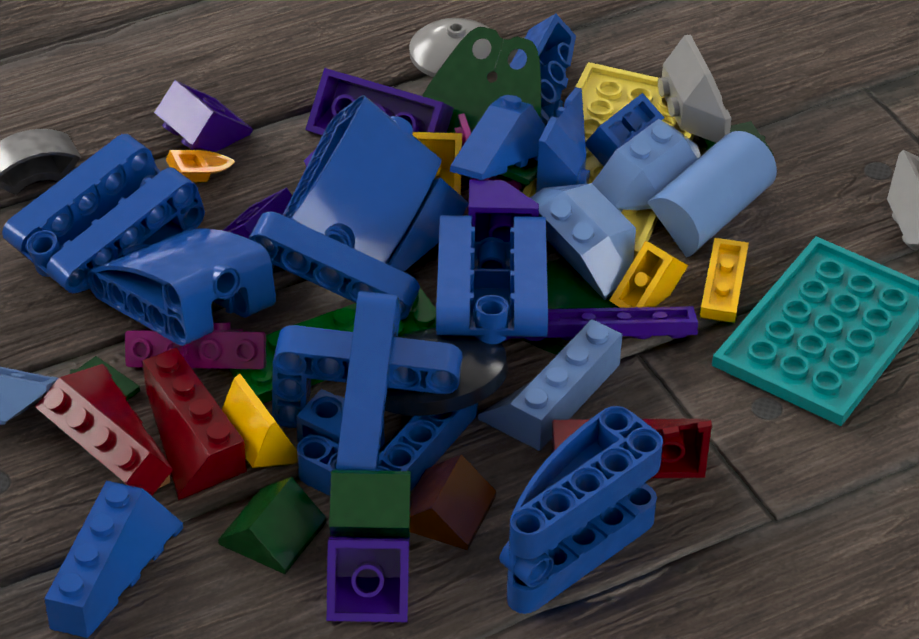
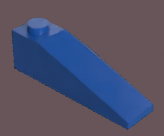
[536,87,590,193]
[450,95,546,180]
[386,177,469,272]

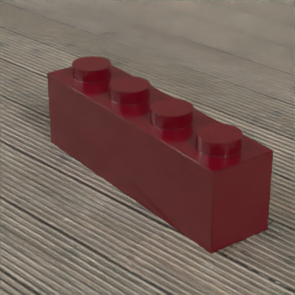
[142,347,247,501]
[35,364,173,496]
[551,418,712,478]

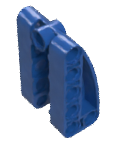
[283,95,442,263]
[2,134,205,294]
[436,215,548,344]
[87,228,276,346]
[499,406,663,614]

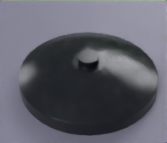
[385,327,508,416]

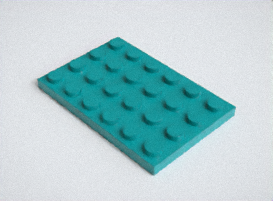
[712,236,919,426]

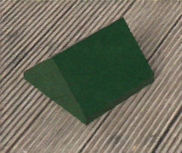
[329,470,411,546]
[218,477,326,574]

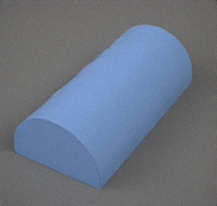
[647,131,777,258]

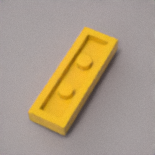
[700,238,749,323]

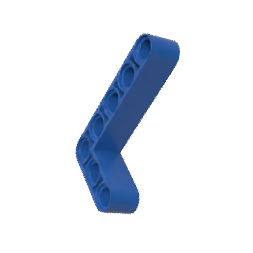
[248,212,420,320]
[336,291,401,471]
[272,325,463,428]
[297,403,478,496]

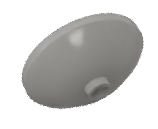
[409,18,496,77]

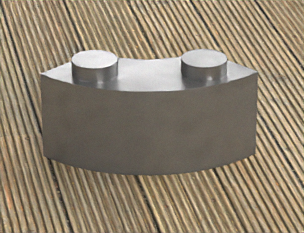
[0,129,81,195]

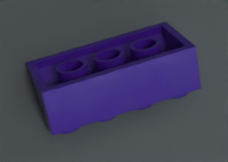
[305,68,454,135]

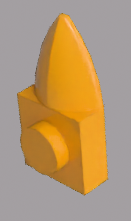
[166,150,235,182]

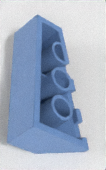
[478,319,622,451]

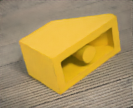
[609,241,688,308]

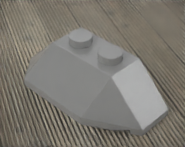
[658,34,732,143]
[887,150,919,250]

